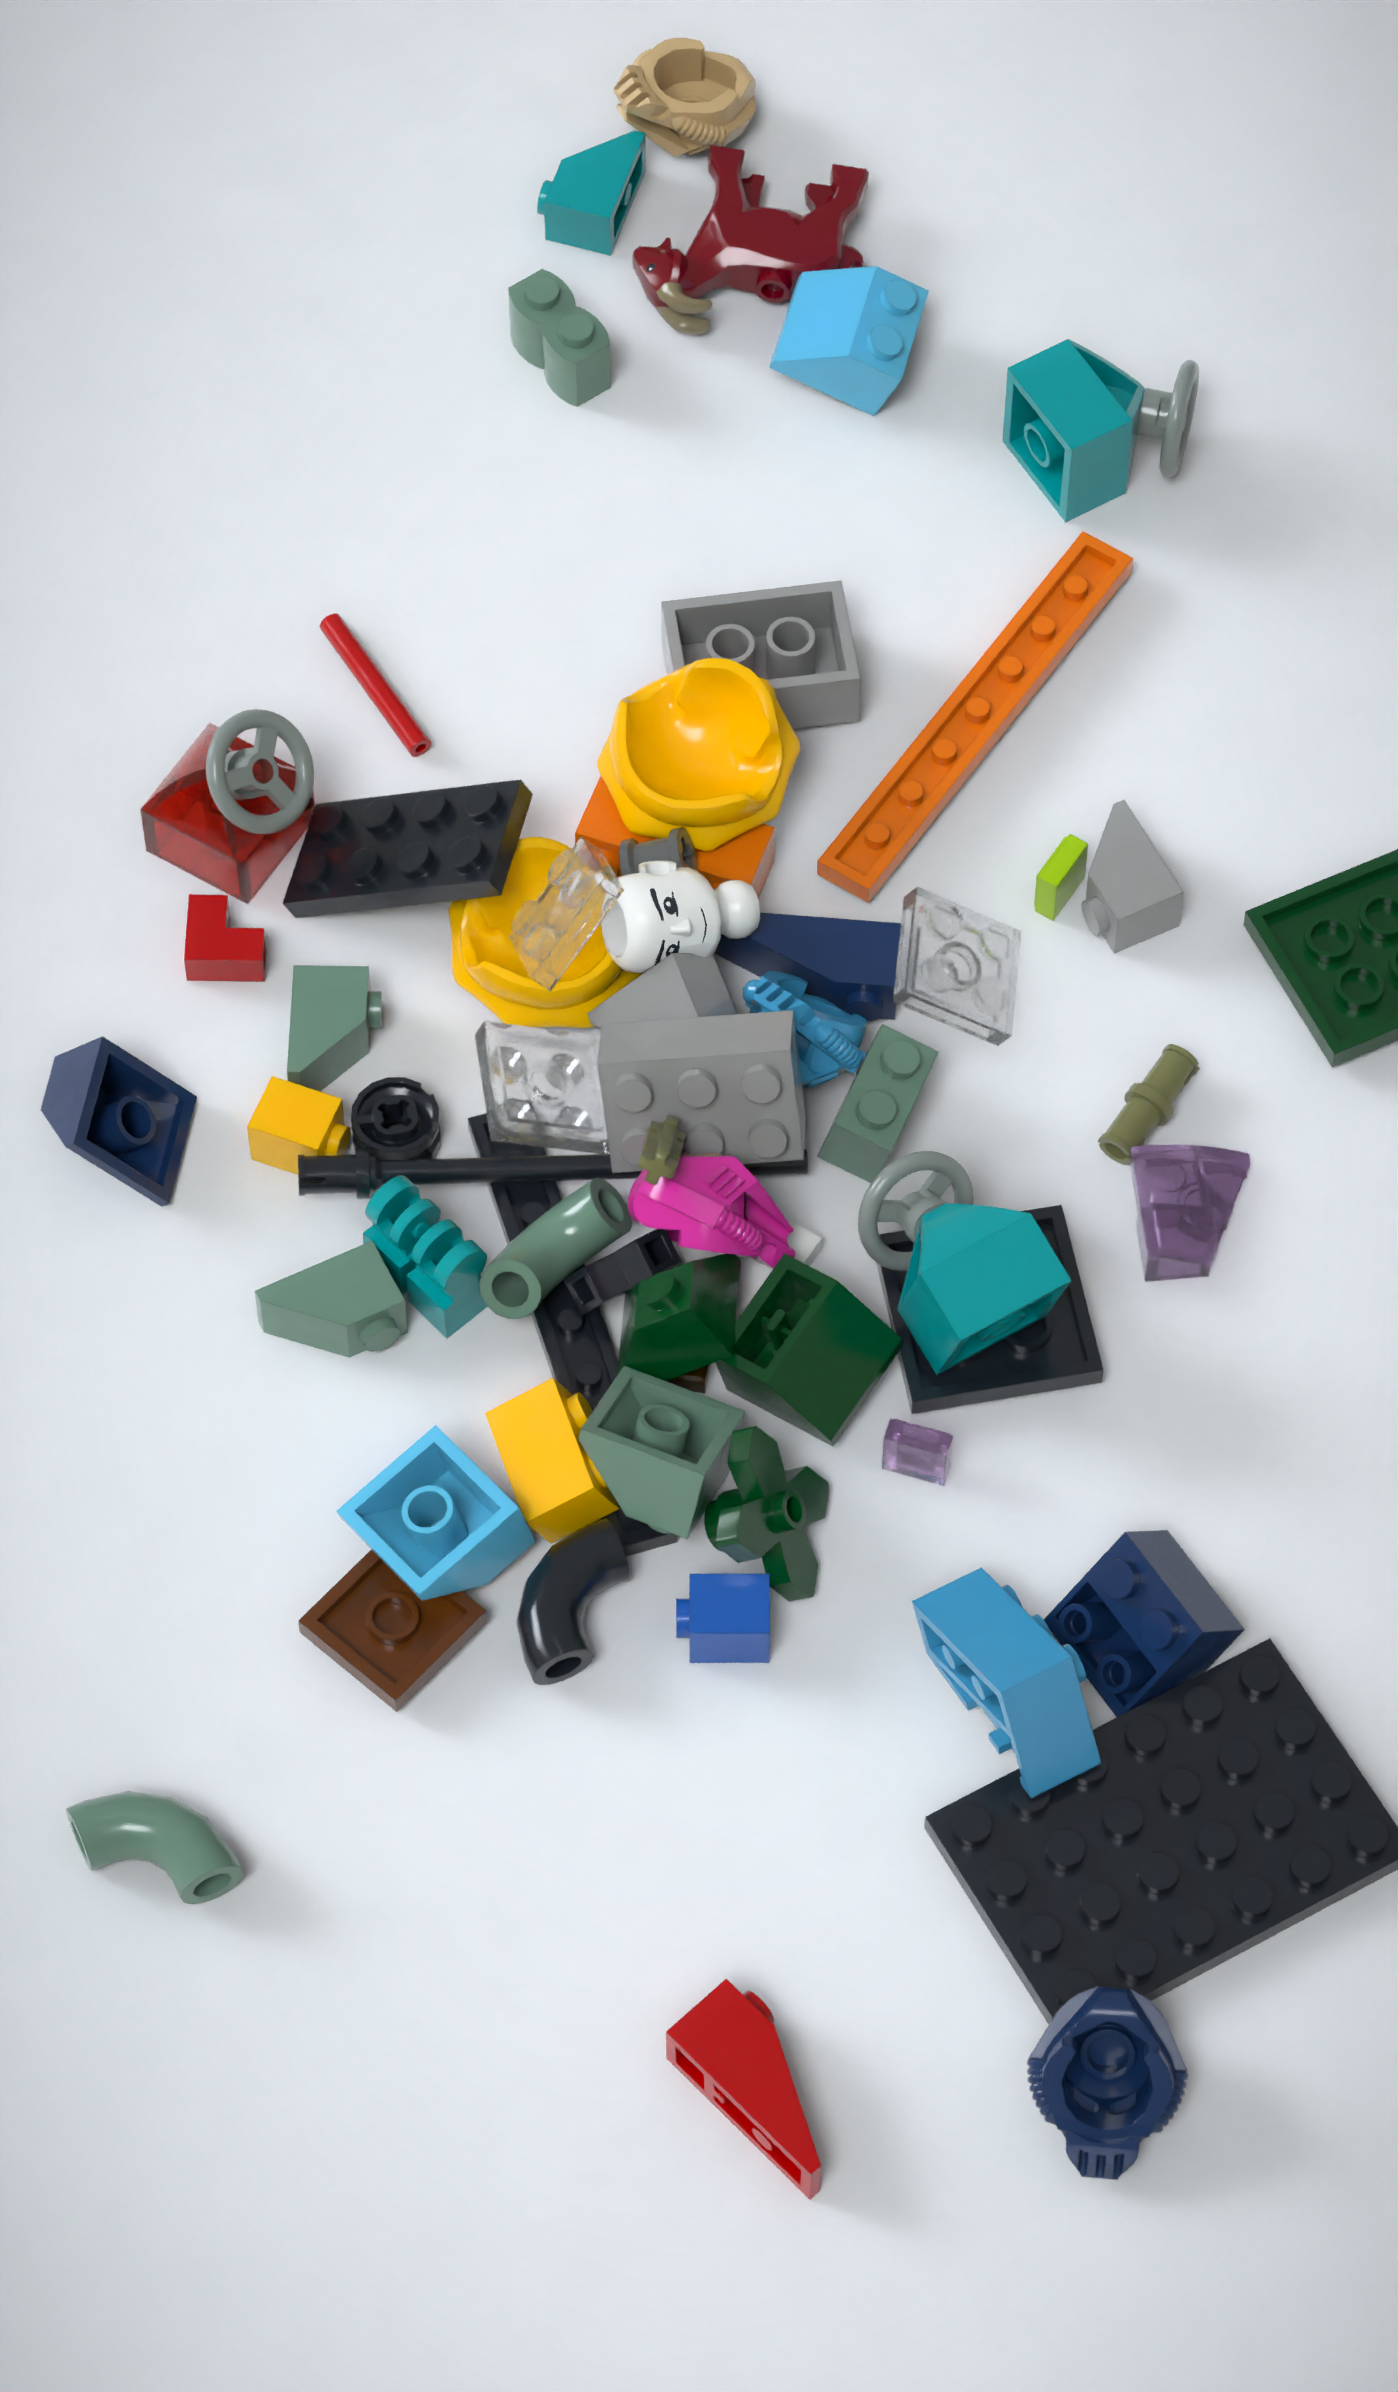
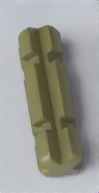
[638,1115,686,1185]

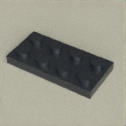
[282,779,533,918]

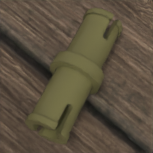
[1098,1044,1200,1165]

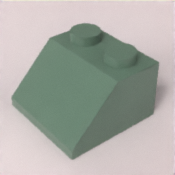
[578,1366,745,1539]

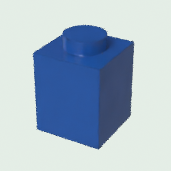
[676,1574,770,1663]

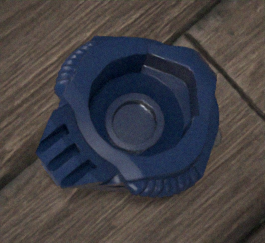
[1027,1986,1188,2180]

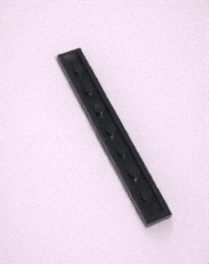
[467,1102,677,1556]

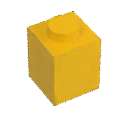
[247,1076,351,1175]

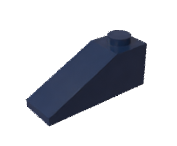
[714,913,902,1021]

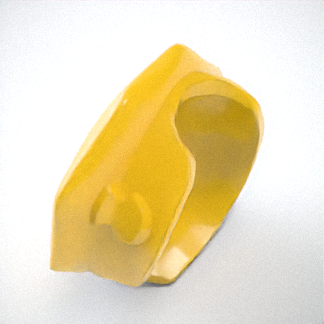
[597,658,801,852]
[448,837,642,1029]

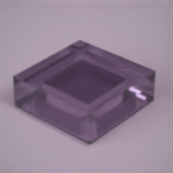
[882,1418,953,1486]

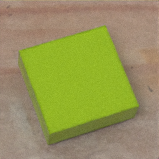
[1034,834,1088,921]

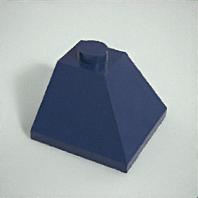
[40,1036,197,1207]

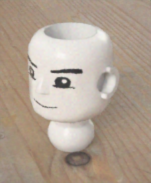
[600,861,760,973]

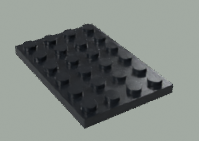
[924,1638,1398,2024]

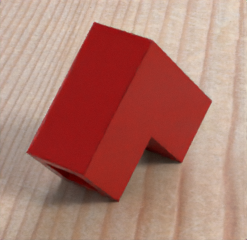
[184,894,267,982]

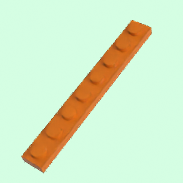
[817,531,1133,903]

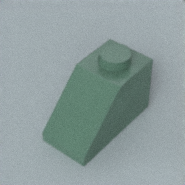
[287,965,383,1092]
[255,1241,408,1358]

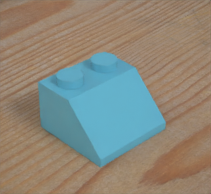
[769,266,929,416]
[336,1425,536,1601]

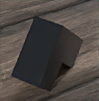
[563,1229,682,1315]

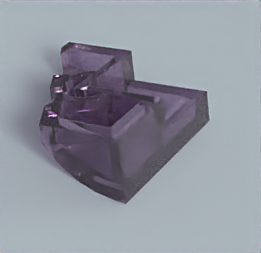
[1129,1145,1250,1282]

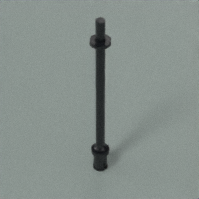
[298,1148,808,1199]

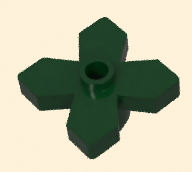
[704,1426,829,1602]

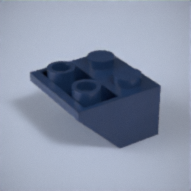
[1044,1530,1245,1717]

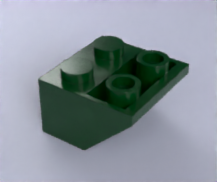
[715,1253,904,1446]

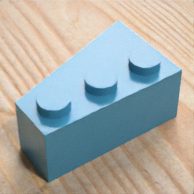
[912,1568,1101,1798]

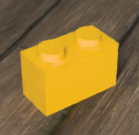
[485,1378,619,1544]

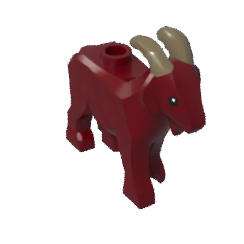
[632,145,869,335]

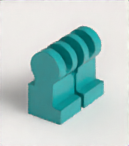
[363,1175,488,1338]

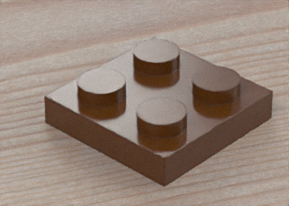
[298,1549,487,1712]

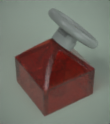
[140,709,315,904]

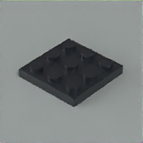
[876,1205,1103,1414]

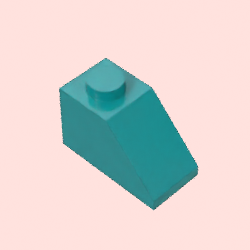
[537,130,646,256]

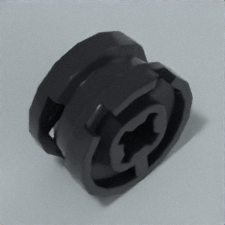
[351,1077,441,1160]

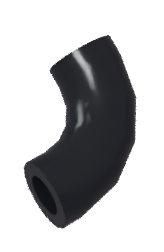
[516,1518,630,1685]

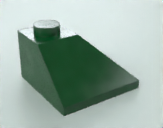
[617,1254,740,1381]

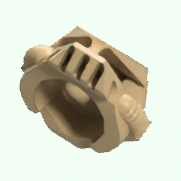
[613,38,756,157]

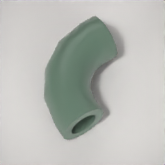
[479,1178,632,1319]
[66,1791,243,1904]

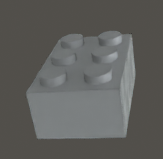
[661,580,861,729]
[597,1010,806,1173]

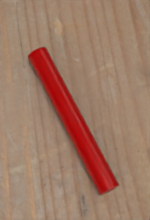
[319,613,431,757]

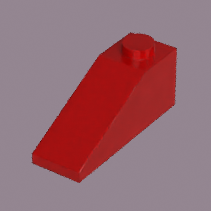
[666,1979,821,2200]

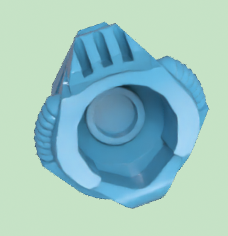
[743,971,867,1088]

